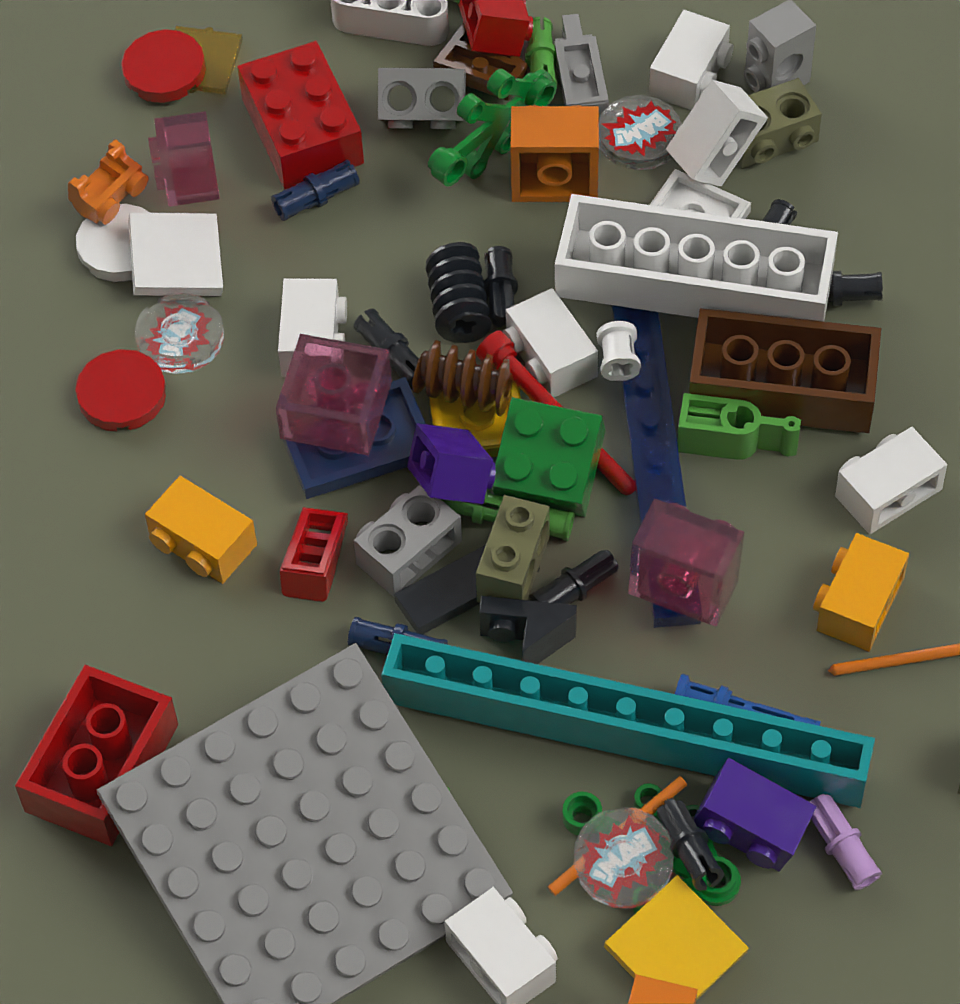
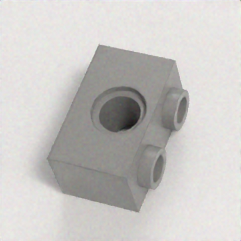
[744,0,816,92]

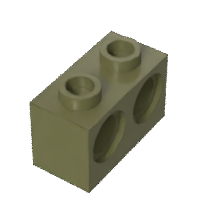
[738,78,822,168]
[476,495,550,603]

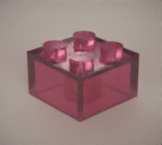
[276,334,392,455]
[628,498,745,627]

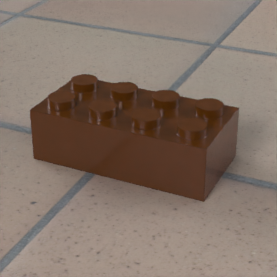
[689,308,882,433]

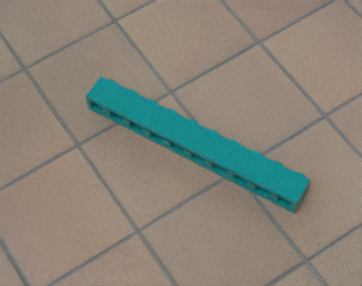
[381,633,875,808]

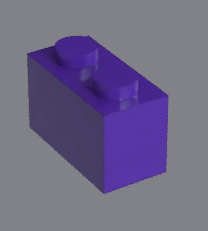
[407,423,496,504]
[693,758,817,872]

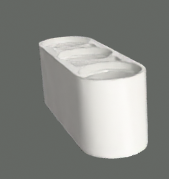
[330,0,449,46]

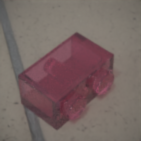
[148,111,220,207]

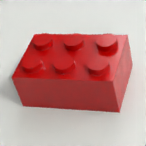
[237,40,364,190]
[15,664,178,847]

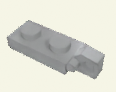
[554,14,609,113]

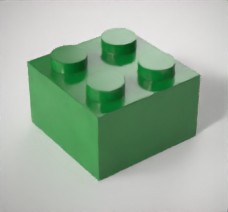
[492,397,606,518]

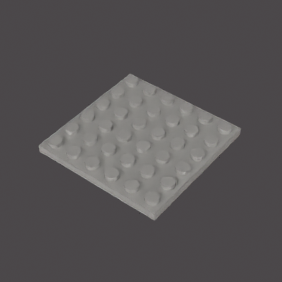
[97,643,513,1004]

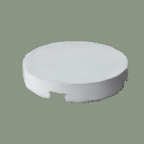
[76,204,150,282]

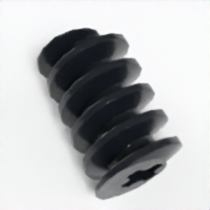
[425,242,492,343]

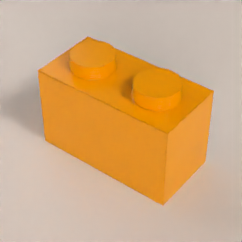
[145,475,257,584]
[813,533,909,652]

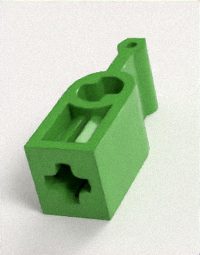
[677,393,801,460]

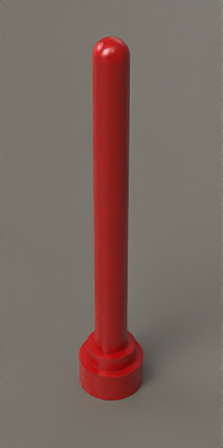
[476,330,636,495]

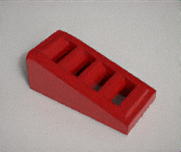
[280,507,348,602]

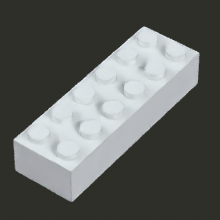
[555,194,838,322]

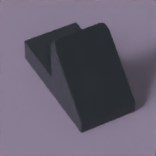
[479,596,577,664]

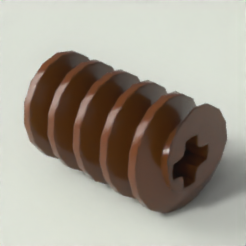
[412,340,513,417]

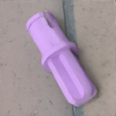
[810,794,882,890]

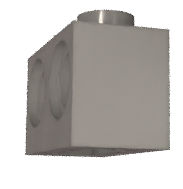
[378,68,466,129]
[354,485,462,598]

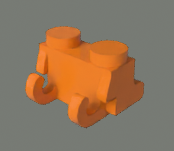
[68,139,149,224]

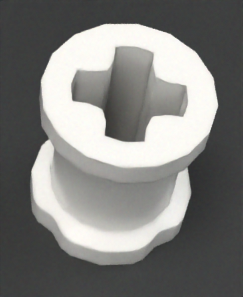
[596,321,641,381]

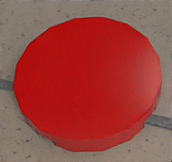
[121,29,206,103]
[75,349,166,431]

